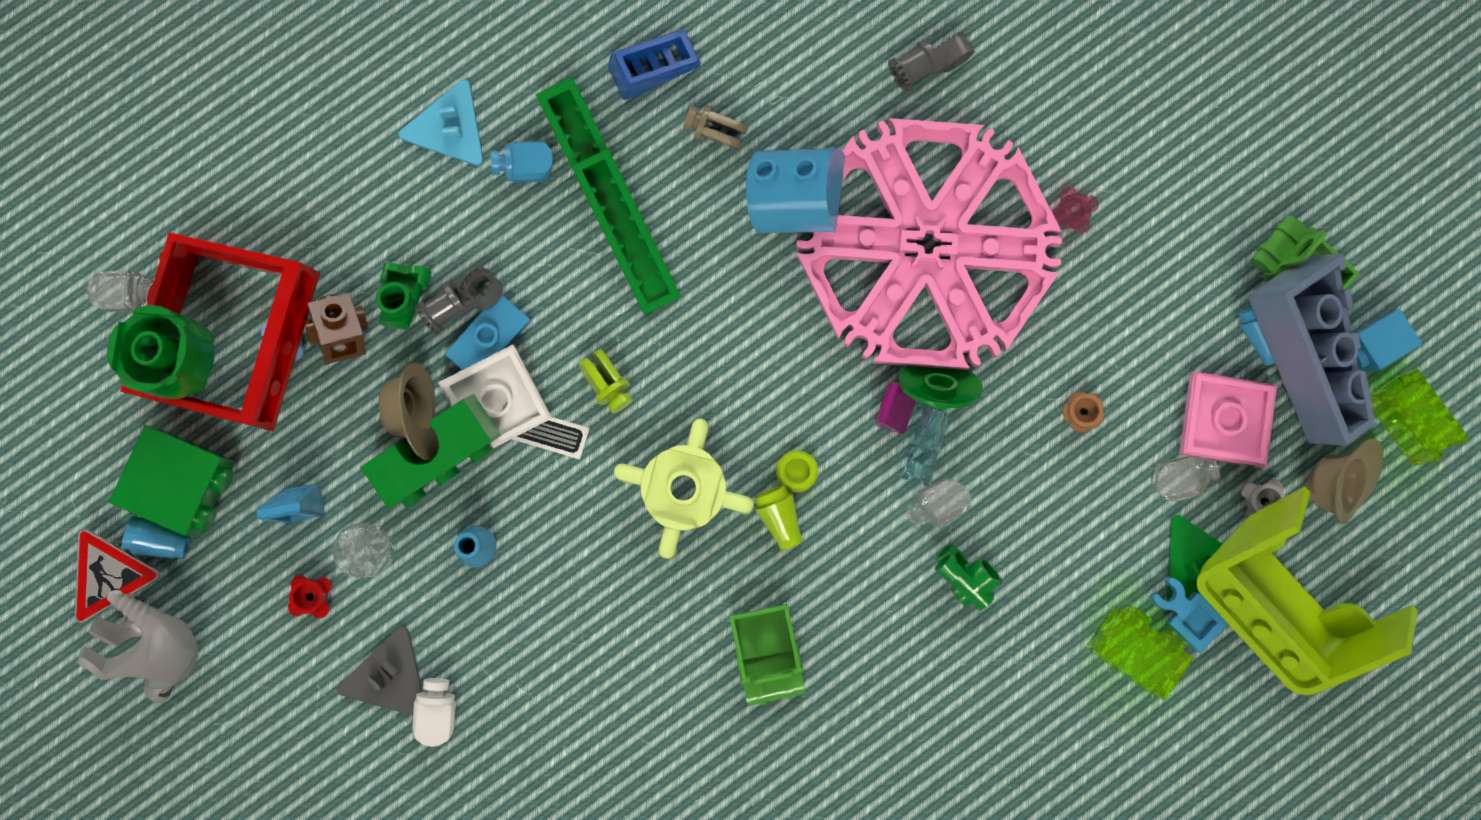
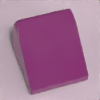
[875,382,916,434]

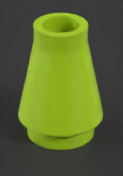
[754,485,804,550]

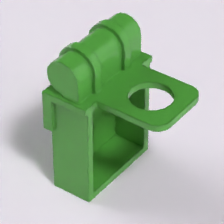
[1250,216,1360,290]
[729,604,806,706]

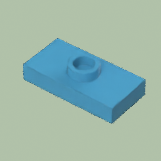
[445,295,532,370]

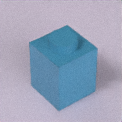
[1356,309,1423,375]

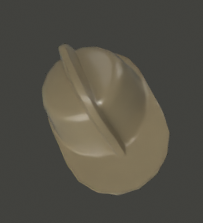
[379,363,439,461]
[1304,438,1383,524]

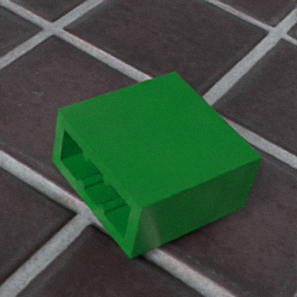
[108,425,235,537]

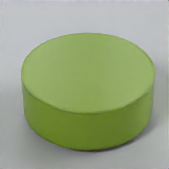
[776,450,818,493]

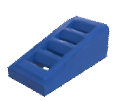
[608,29,701,100]

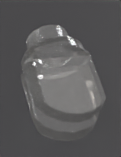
[87,271,154,312]
[1151,456,1221,502]
[904,478,971,530]

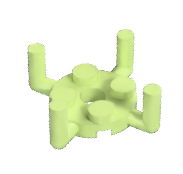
[614,419,754,559]

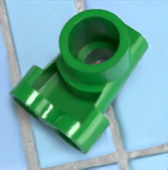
[376,262,432,330]
[935,543,1003,611]

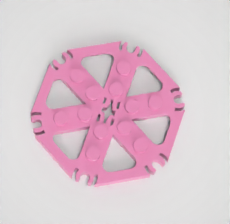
[796,118,1062,370]

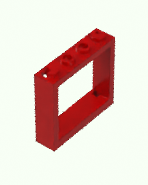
[120,232,320,432]

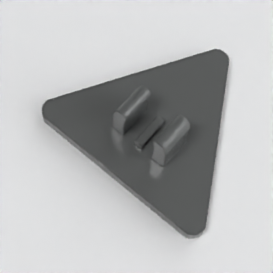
[337,626,423,716]

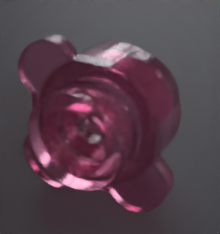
[1052,187,1099,234]

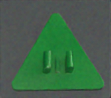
[1167,515,1222,600]

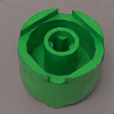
[107,305,214,399]

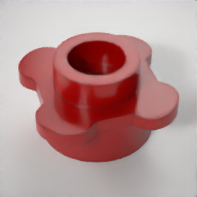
[288,575,333,619]

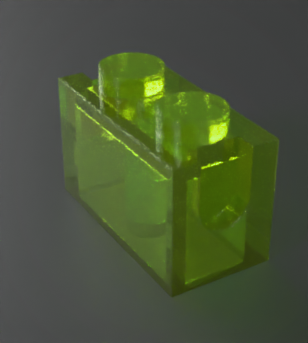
[1370,369,1469,466]
[1085,605,1194,701]

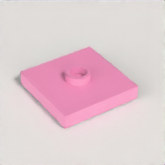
[1179,371,1277,468]

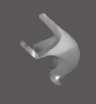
[76,590,198,703]

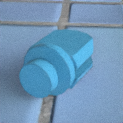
[490,141,553,183]

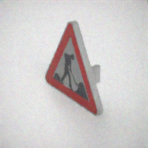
[75,529,161,623]

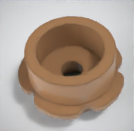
[1063,391,1104,432]

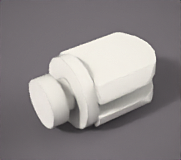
[412,678,456,747]

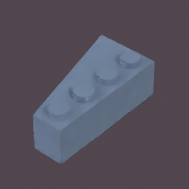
[1247,253,1376,446]

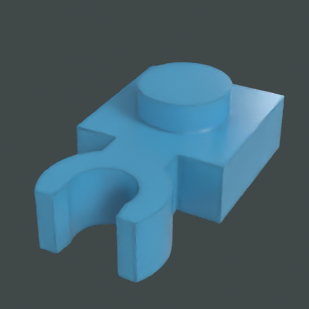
[1149,577,1228,653]

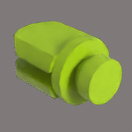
[578,349,633,414]

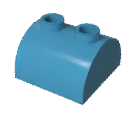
[746,148,845,233]

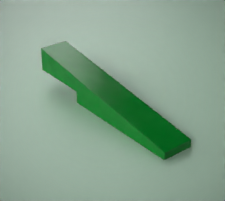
[536,77,681,315]

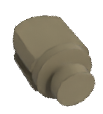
[683,105,748,150]

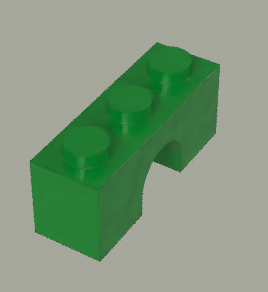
[360,394,502,509]

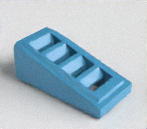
[256,484,325,523]

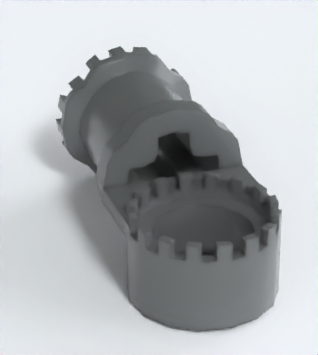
[888,32,975,92]
[415,267,503,334]

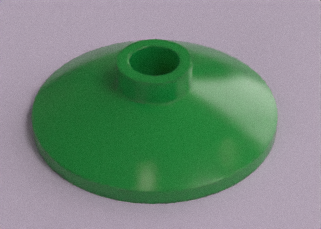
[898,365,983,410]

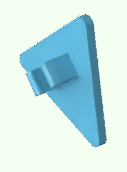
[399,80,484,166]

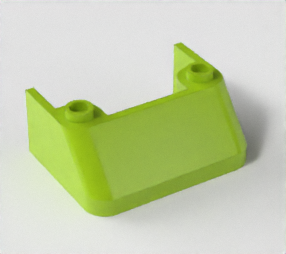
[1197,486,1418,695]

